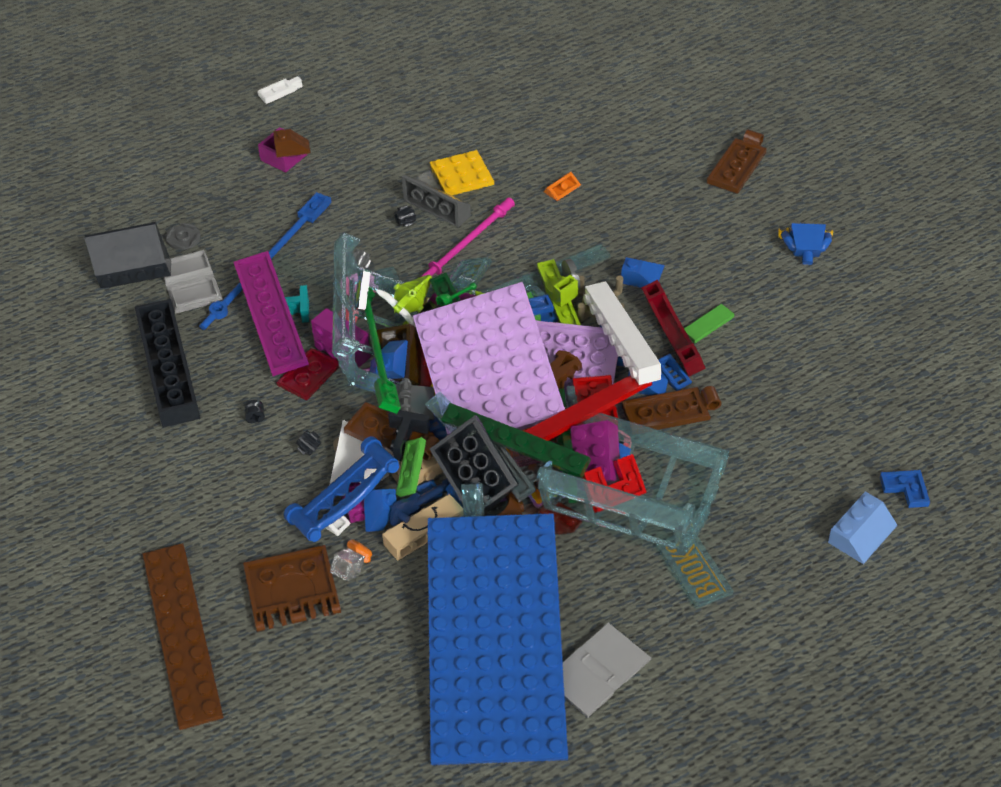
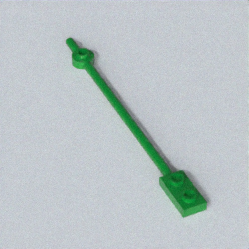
[355,287,401,414]

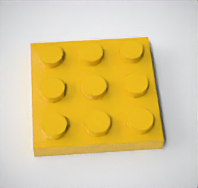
[430,150,494,195]

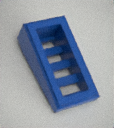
[658,354,692,391]

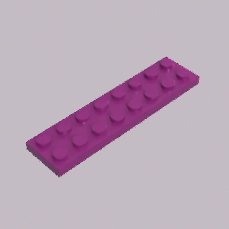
[234,251,309,376]

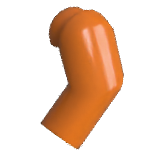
[347,539,373,563]

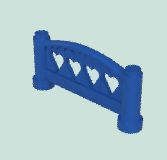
[284,436,399,542]

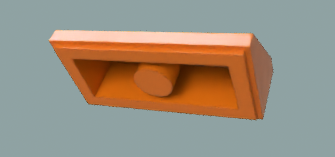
[543,172,581,201]

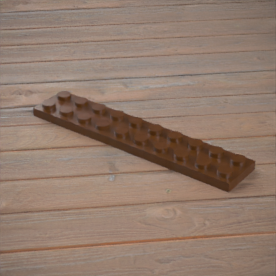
[142,543,224,730]

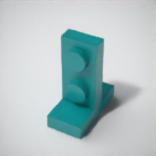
[285,285,309,323]

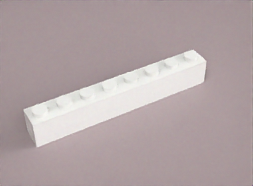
[583,281,661,385]

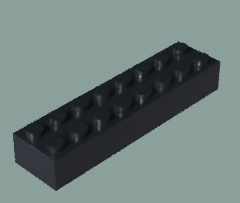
[135,299,201,428]

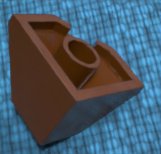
[273,129,310,158]

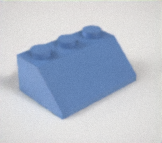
[828,491,897,564]

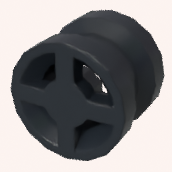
[244,400,265,423]

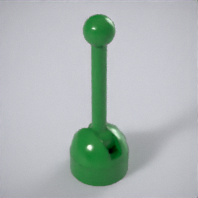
[436,283,477,307]

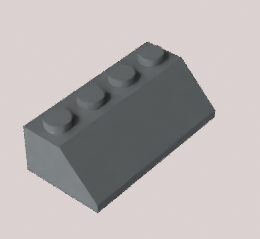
[402,175,471,228]

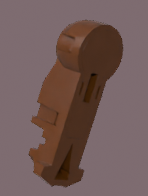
[550,350,582,389]

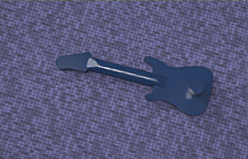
[390,479,450,527]

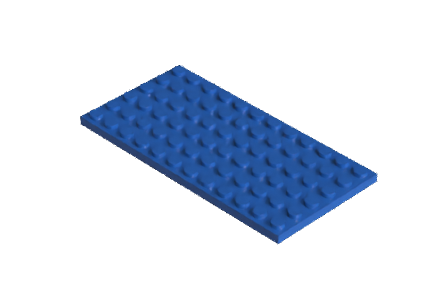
[428,514,568,765]

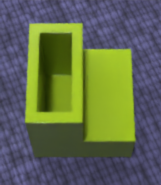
[546,275,578,307]

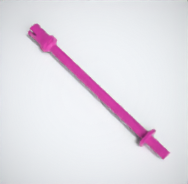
[421,197,515,277]

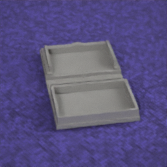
[163,250,223,314]
[563,623,651,718]

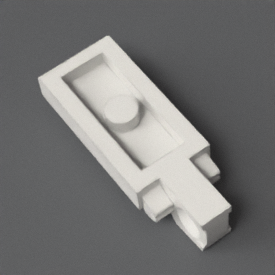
[258,77,303,104]

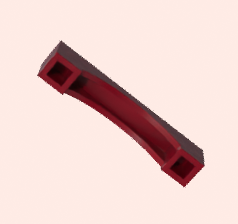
[642,280,706,377]

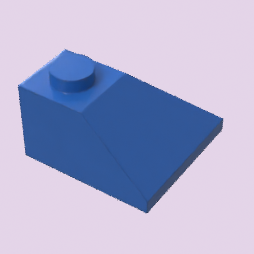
[621,257,664,288]

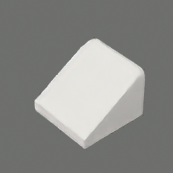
[326,516,351,536]

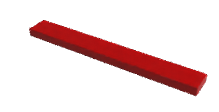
[524,375,652,441]

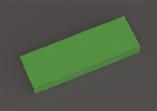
[684,304,734,344]
[396,437,426,497]

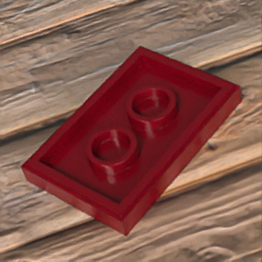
[276,348,341,401]

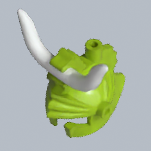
[376,275,432,327]

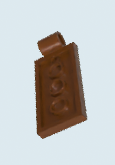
[707,129,766,194]
[622,386,722,435]
[344,402,440,461]

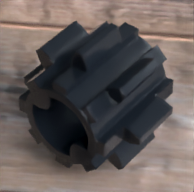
[394,205,416,227]
[295,430,322,456]

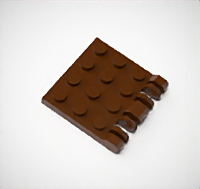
[243,545,341,632]

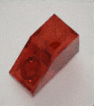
[539,498,585,535]

